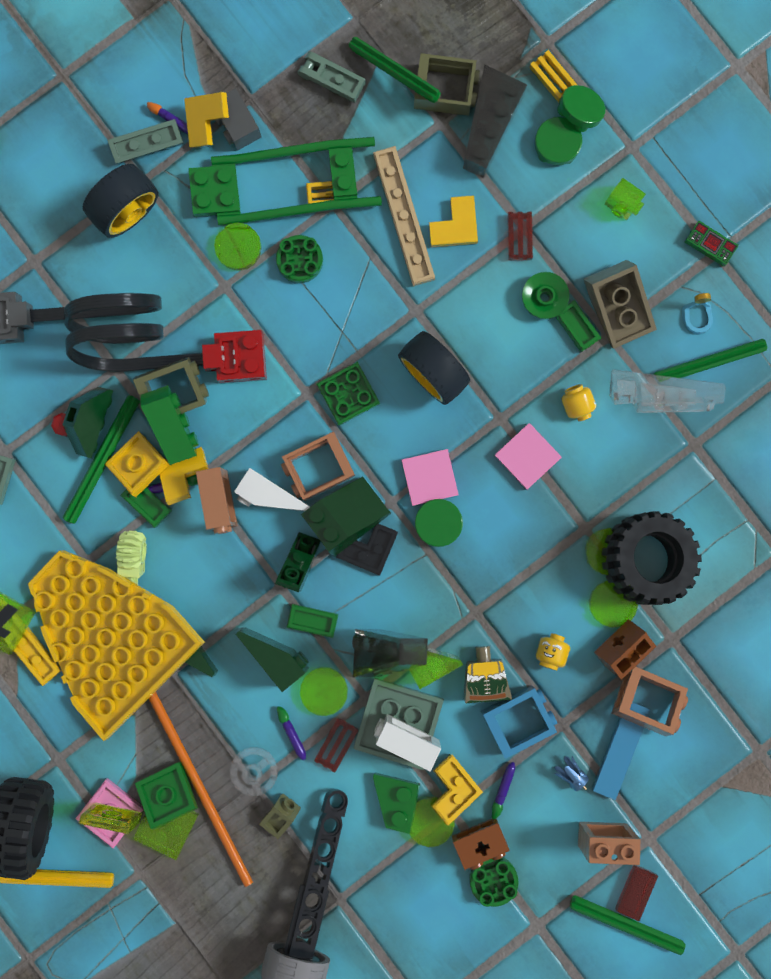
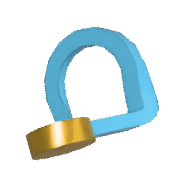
[682,293,713,334]

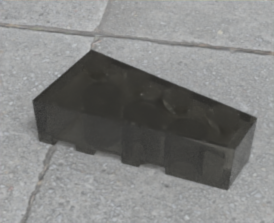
[463,65,527,178]
[352,629,428,677]

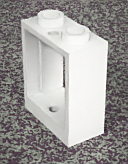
[373,714,441,772]

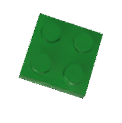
[135,762,198,830]

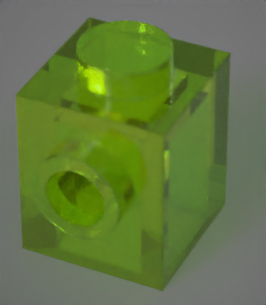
[605,178,646,220]

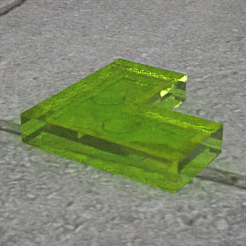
[133,811,199,860]

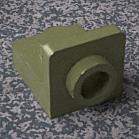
[259,794,301,839]

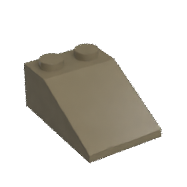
[583,260,657,349]

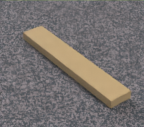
[373,146,435,287]

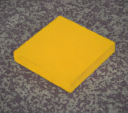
[105,431,169,497]

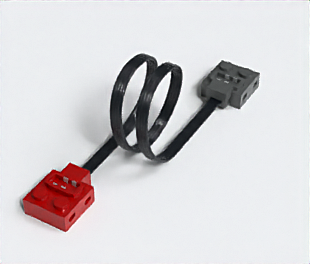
[0,292,267,383]

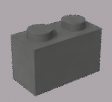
[215,88,262,151]

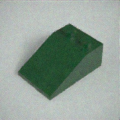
[301,476,391,557]
[235,628,309,692]

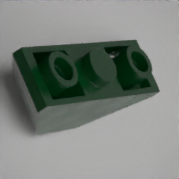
[62,387,113,458]
[275,532,321,592]

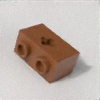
[594,619,656,680]
[452,819,510,870]

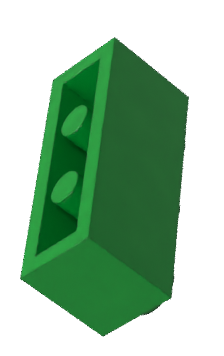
[141,385,199,465]

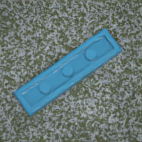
[592,702,651,800]

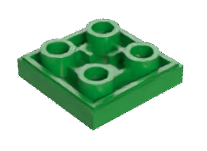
[316,362,380,426]

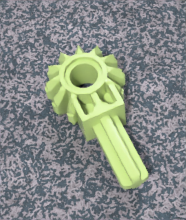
[116,530,147,585]

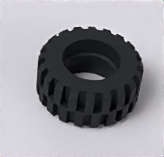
[602,511,702,605]
[0,777,54,880]

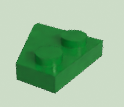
[373,773,420,834]

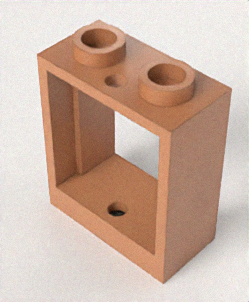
[281,432,355,501]
[196,467,238,534]
[611,667,688,736]
[578,822,641,865]

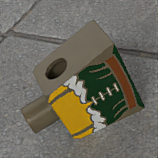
[464,646,512,704]

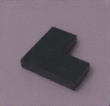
[336,523,398,576]

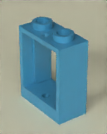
[481,685,558,759]

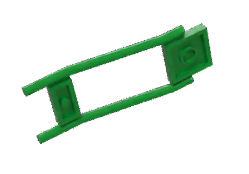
[188,137,382,225]

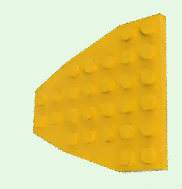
[28,550,205,741]

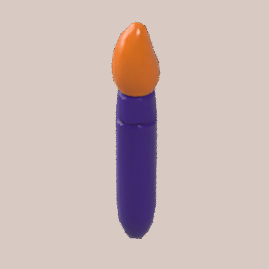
[147,102,188,134]

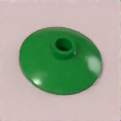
[522,272,570,319]

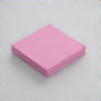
[494,423,562,490]
[401,449,459,506]
[75,778,144,848]

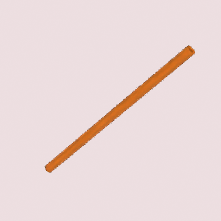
[149,692,253,887]

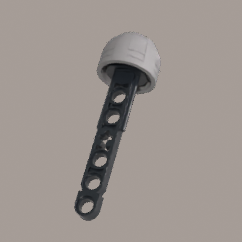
[261,789,348,979]

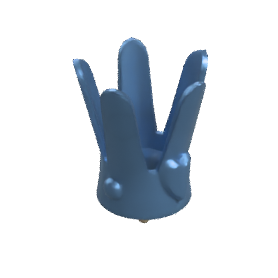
[554,756,589,791]

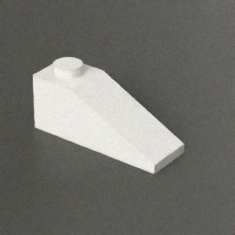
[234,468,310,511]

